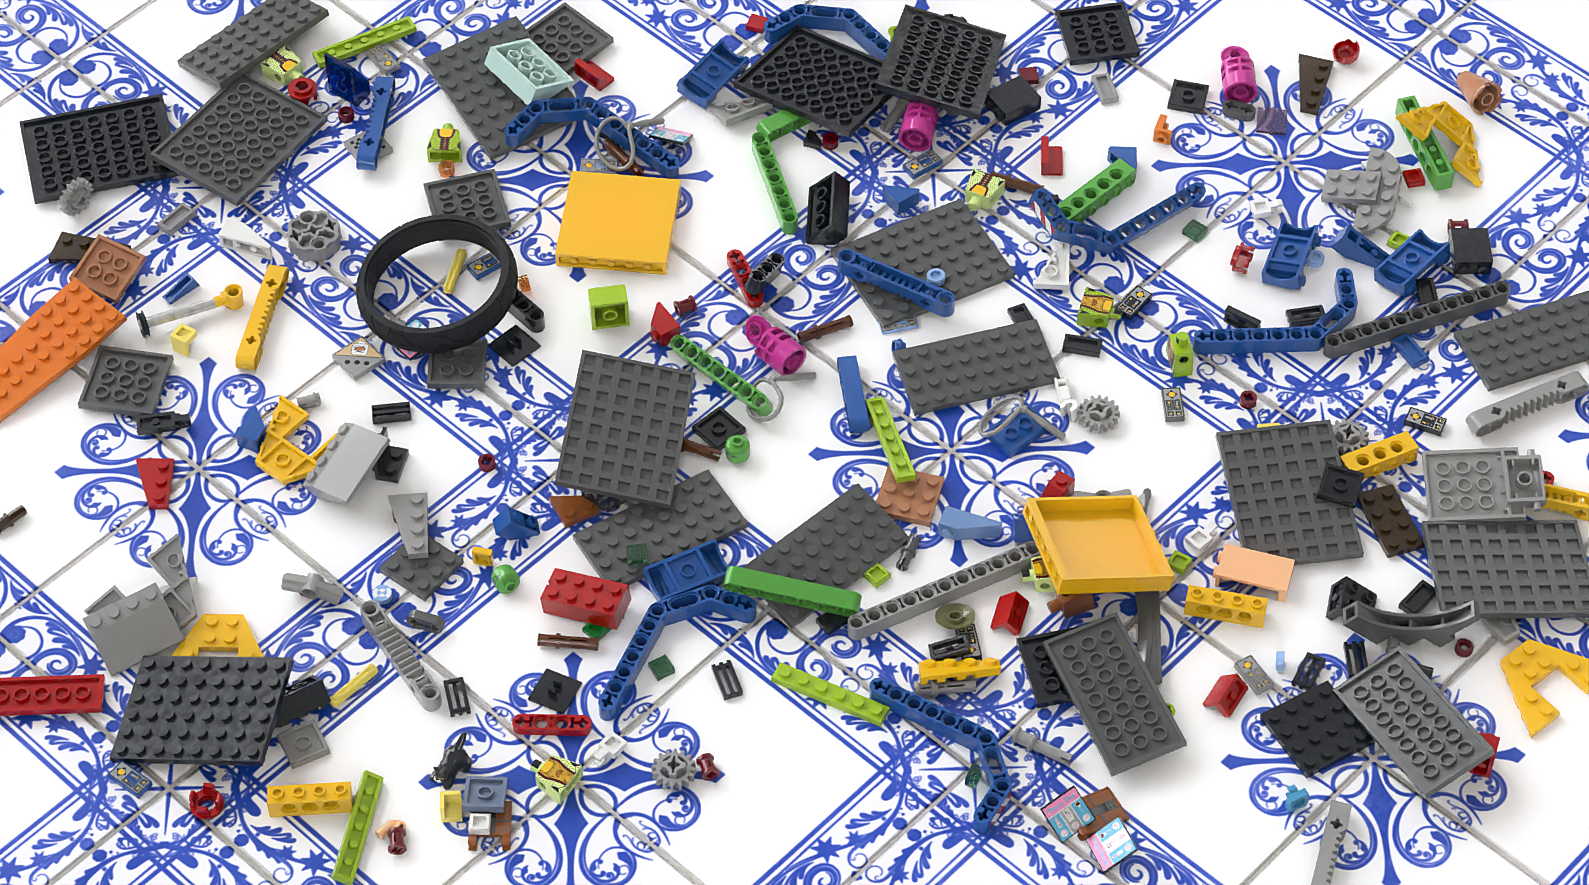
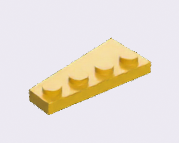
[918,657,1001,685]

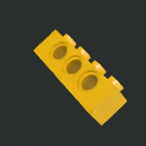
[1340,431,1419,480]
[1184,585,1268,628]
[267,781,353,817]

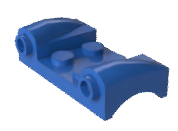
[676,39,749,109]
[1261,220,1321,290]
[1374,229,1450,297]
[643,539,729,602]

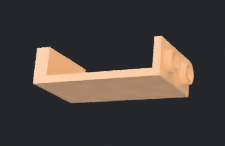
[1212,544,1295,603]

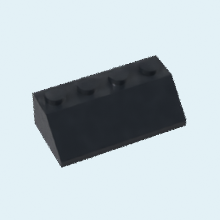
[805,171,850,245]
[275,675,331,728]

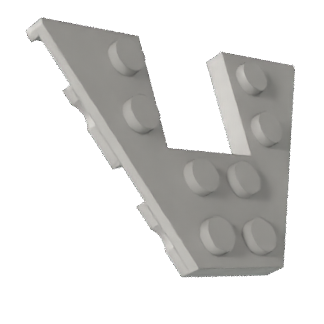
[84,534,198,631]

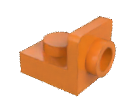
[1153,114,1173,145]

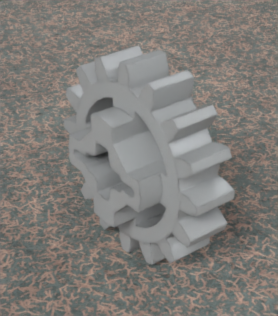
[59,177,93,217]
[1078,395,1120,433]
[1331,418,1369,455]
[651,748,696,792]

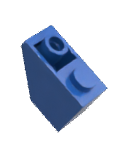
[235,406,266,453]
[492,507,540,541]
[1012,510,1034,543]

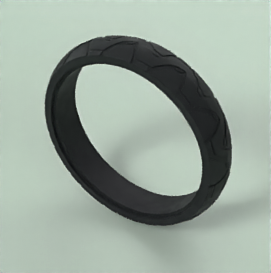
[356,214,518,354]

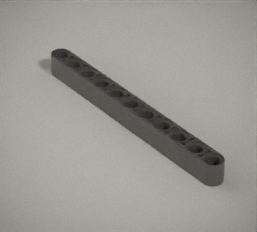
[1323,281,1511,359]

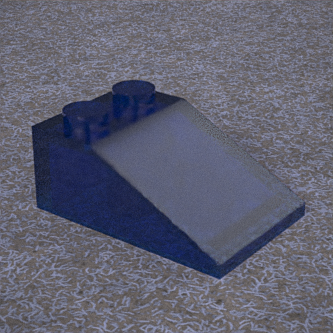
[324,53,371,107]

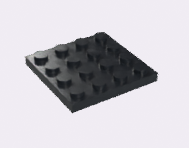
[1055,2,1140,66]
[1016,626,1080,709]
[1260,680,1375,779]

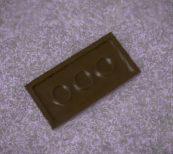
[1357,484,1424,558]

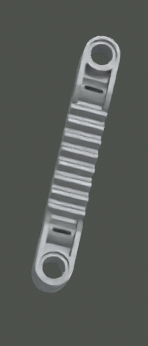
[1465,371,1589,437]
[360,600,442,712]
[1311,800,1352,885]

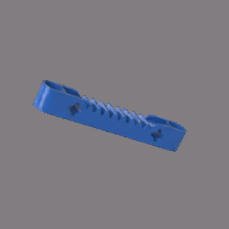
[356,76,396,171]
[837,249,955,317]

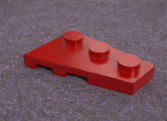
[135,458,175,510]

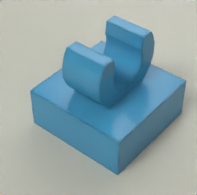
[1285,784,1309,813]

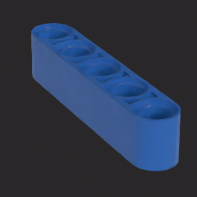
[837,355,869,433]

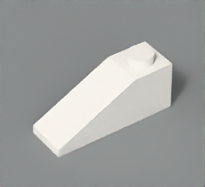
[218,218,273,260]

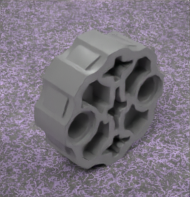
[286,210,342,262]

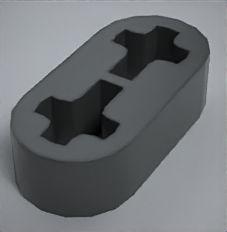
[1222,99,1256,122]
[406,609,445,634]

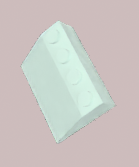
[484,38,574,105]

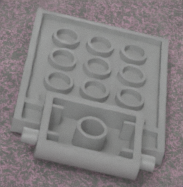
[1422,447,1547,522]

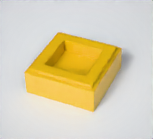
[472,546,494,567]

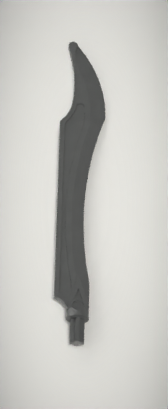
[1135,488,1162,686]

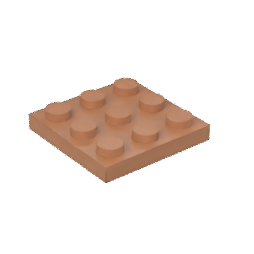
[69,234,147,303]
[876,465,945,527]

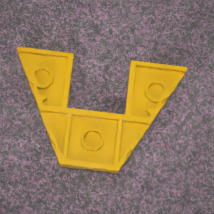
[1395,101,1483,188]
[255,395,337,485]
[171,614,264,657]
[1500,639,1589,738]

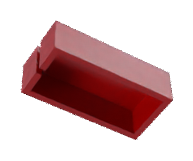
[540,568,632,630]

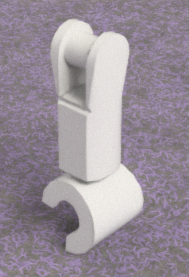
[1054,376,1078,423]

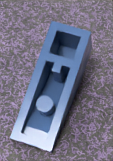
[938,506,1002,541]

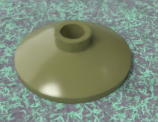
[935,603,975,630]

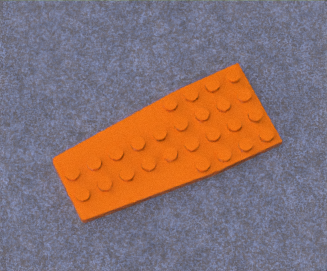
[0,278,127,423]

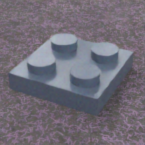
[462,776,508,813]

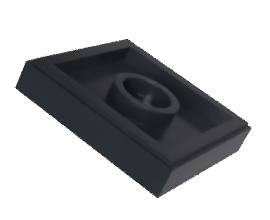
[1167,79,1209,115]
[692,406,746,450]
[1316,463,1365,509]

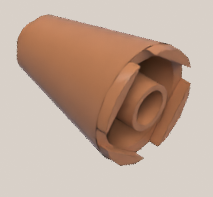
[1456,71,1503,115]

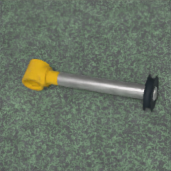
[136,284,244,338]

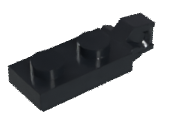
[136,411,191,436]

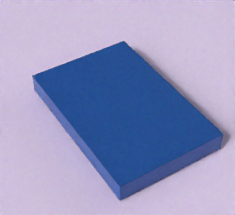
[984,402,1053,459]

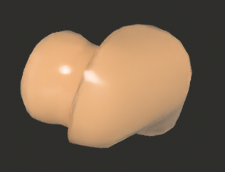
[375,820,407,840]

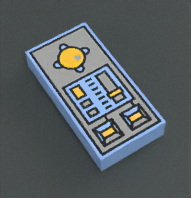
[580,158,618,174]
[878,315,919,335]

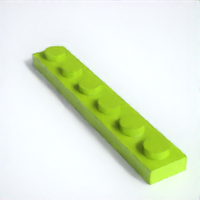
[312,16,417,68]
[865,396,916,483]
[771,662,890,727]
[331,770,384,885]

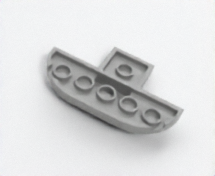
[1321,147,1402,236]

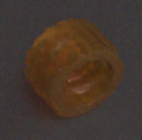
[438,160,455,178]
[518,274,531,292]

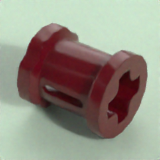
[1447,219,1469,235]
[673,295,697,317]
[696,753,720,781]
[387,827,407,855]

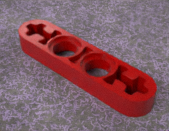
[727,249,764,308]
[512,714,592,736]

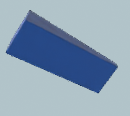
[162,272,200,305]

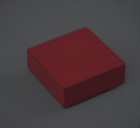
[1018,67,1039,85]

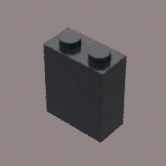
[984,75,1041,126]
[1448,228,1493,275]

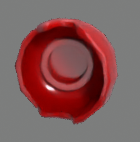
[1332,39,1360,65]

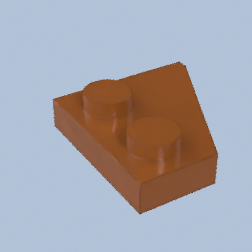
[549,495,601,529]

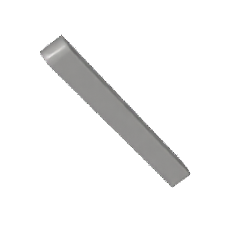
[847,541,1040,641]

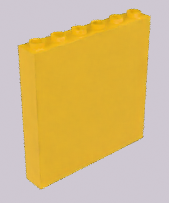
[555,171,681,275]
[1022,495,1175,594]

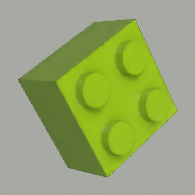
[588,284,630,330]

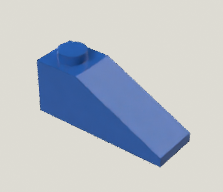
[1331,225,1390,268]

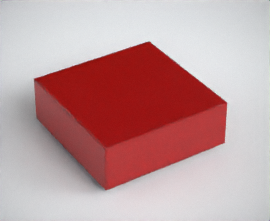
[746,14,768,34]
[1402,168,1426,188]

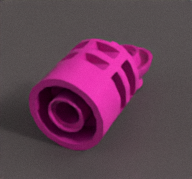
[1220,46,1258,103]
[898,100,939,152]
[745,315,806,376]

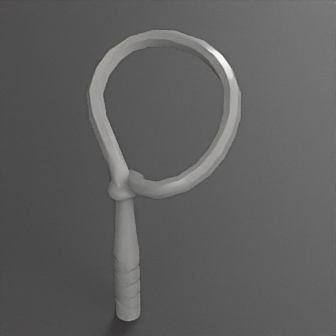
[594,116,665,172]
[746,372,817,422]
[978,395,1066,441]

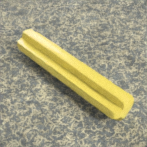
[443,248,467,294]
[329,664,378,708]

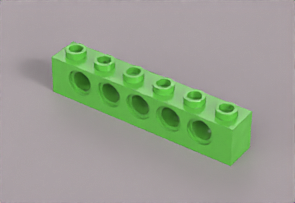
[1395,95,1455,191]
[1043,158,1136,232]

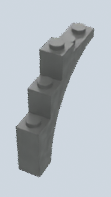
[1343,600,1480,648]

